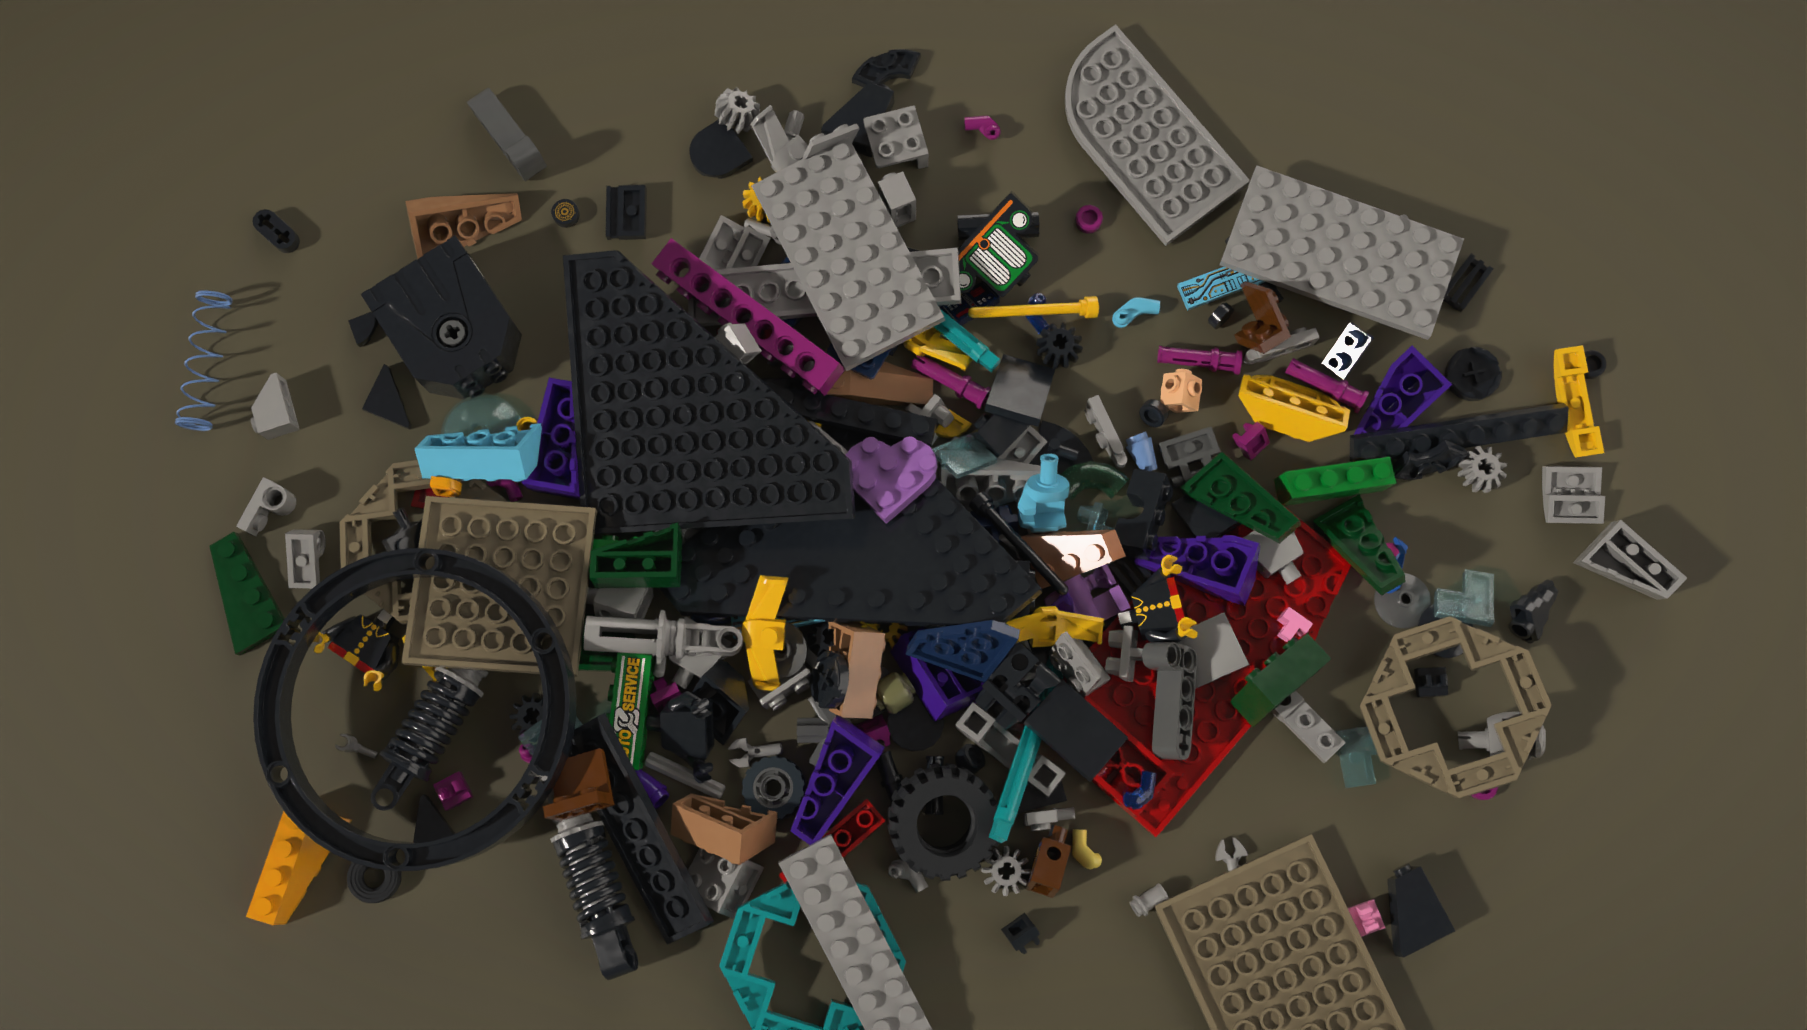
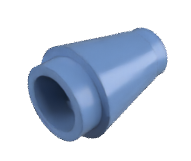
[1126,431,1158,471]

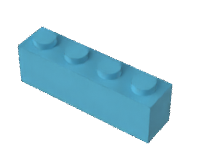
[415,423,542,482]

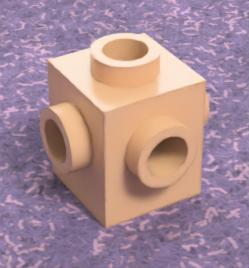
[1160,369,1202,413]

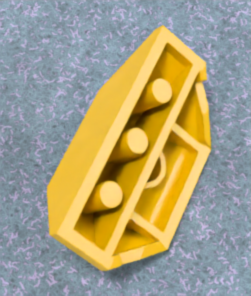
[1238,375,1350,442]

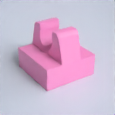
[1277,607,1313,642]
[1348,899,1385,937]

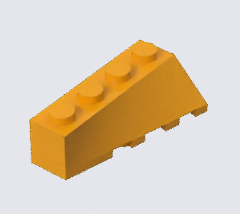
[246,811,352,925]

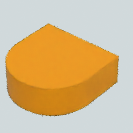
[430,476,462,497]

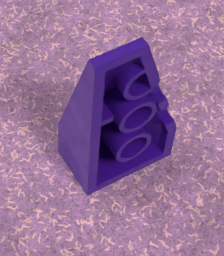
[1349,345,1452,443]
[1134,535,1260,606]

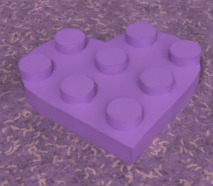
[846,436,938,524]

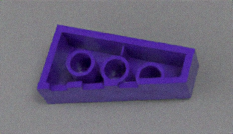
[522,377,580,500]
[791,715,885,845]

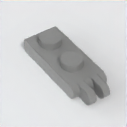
[1243,327,1319,365]
[1084,395,1127,469]

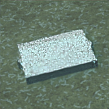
[932,434,997,479]

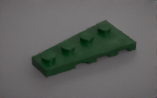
[1181,452,1301,544]
[209,532,285,656]

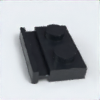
[606,185,647,240]

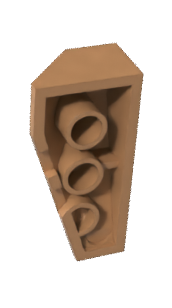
[405,193,522,259]
[826,349,933,407]

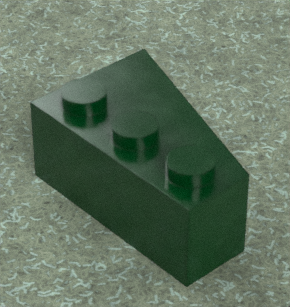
[590,523,682,588]
[1230,633,1331,727]

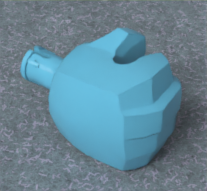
[1018,454,1069,533]

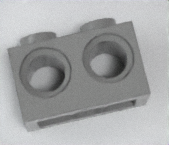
[878,171,916,228]

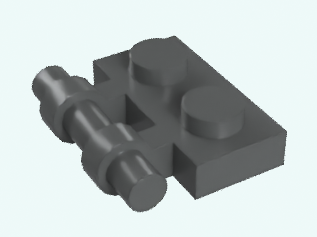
[1158,427,1221,488]

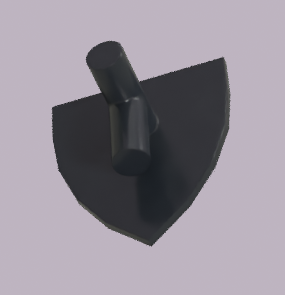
[1029,420,1095,477]

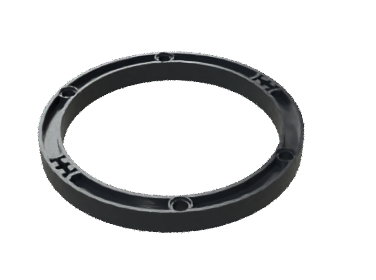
[253,548,577,871]

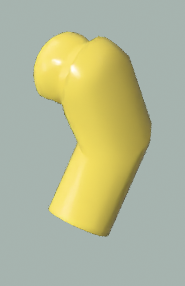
[1072,829,1102,870]

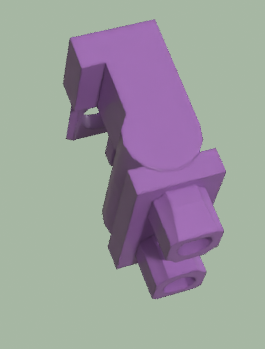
[1043,564,1131,621]

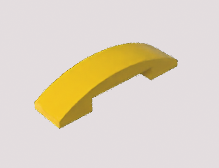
[1554,345,1604,458]

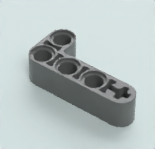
[467,87,547,182]
[1142,642,1197,760]

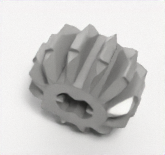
[714,86,760,134]
[1457,446,1507,493]
[981,846,1031,896]

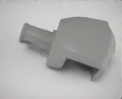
[1458,712,1546,760]

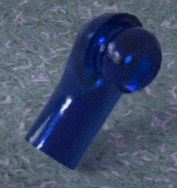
[1123,771,1157,810]

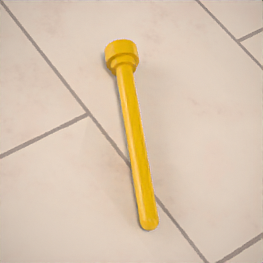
[968,296,1099,318]

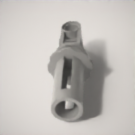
[584,610,743,665]

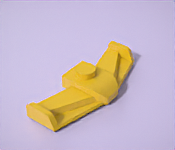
[903,327,973,371]
[742,575,789,691]
[1006,606,1104,648]

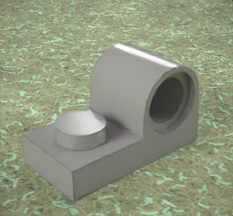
[236,477,296,536]
[285,529,325,589]

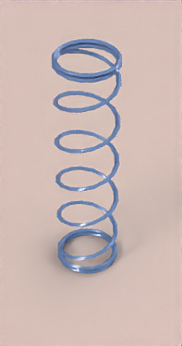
[175,290,233,431]

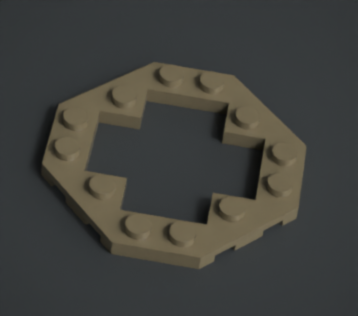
[340,460,507,624]
[1360,616,1552,799]

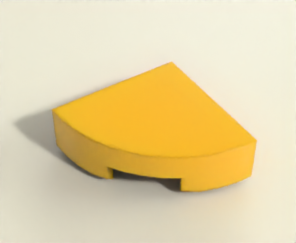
[935,410,972,438]

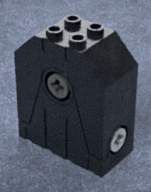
[361,235,522,400]

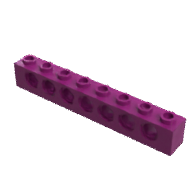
[651,238,845,396]

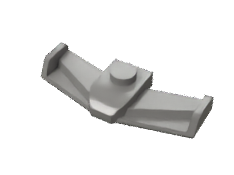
[751,105,808,172]

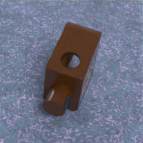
[1025,825,1071,898]

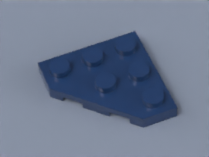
[906,620,1020,682]

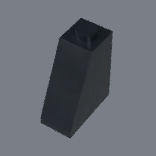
[821,82,894,158]
[1387,863,1455,958]

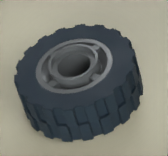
[742,756,807,820]

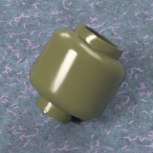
[876,672,916,714]

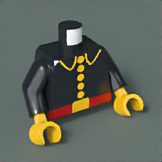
[1118,555,1198,643]
[312,609,400,691]

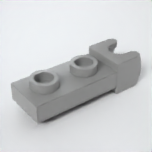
[1271,691,1346,764]

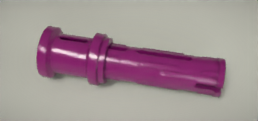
[1157,345,1242,375]
[911,355,991,410]
[1285,358,1369,414]

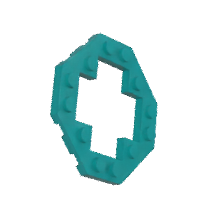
[719,881,906,1030]

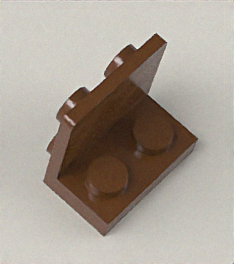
[1234,281,1291,354]
[543,748,614,821]

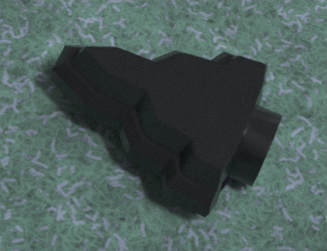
[1509,579,1559,644]

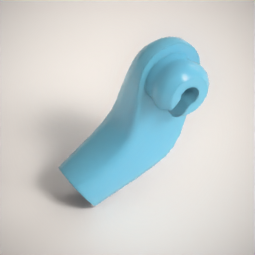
[1112,297,1160,328]

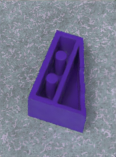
[890,626,985,722]

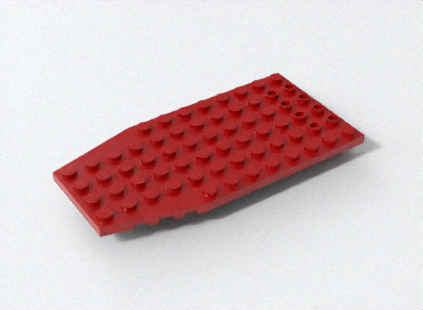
[1063,497,1351,837]

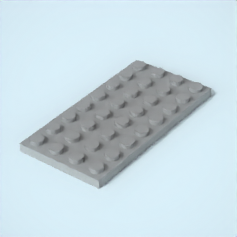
[751,137,945,372]
[1219,165,1464,340]

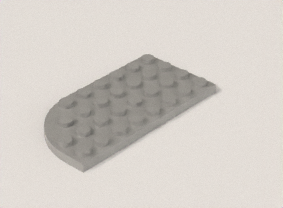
[1065,24,1250,246]

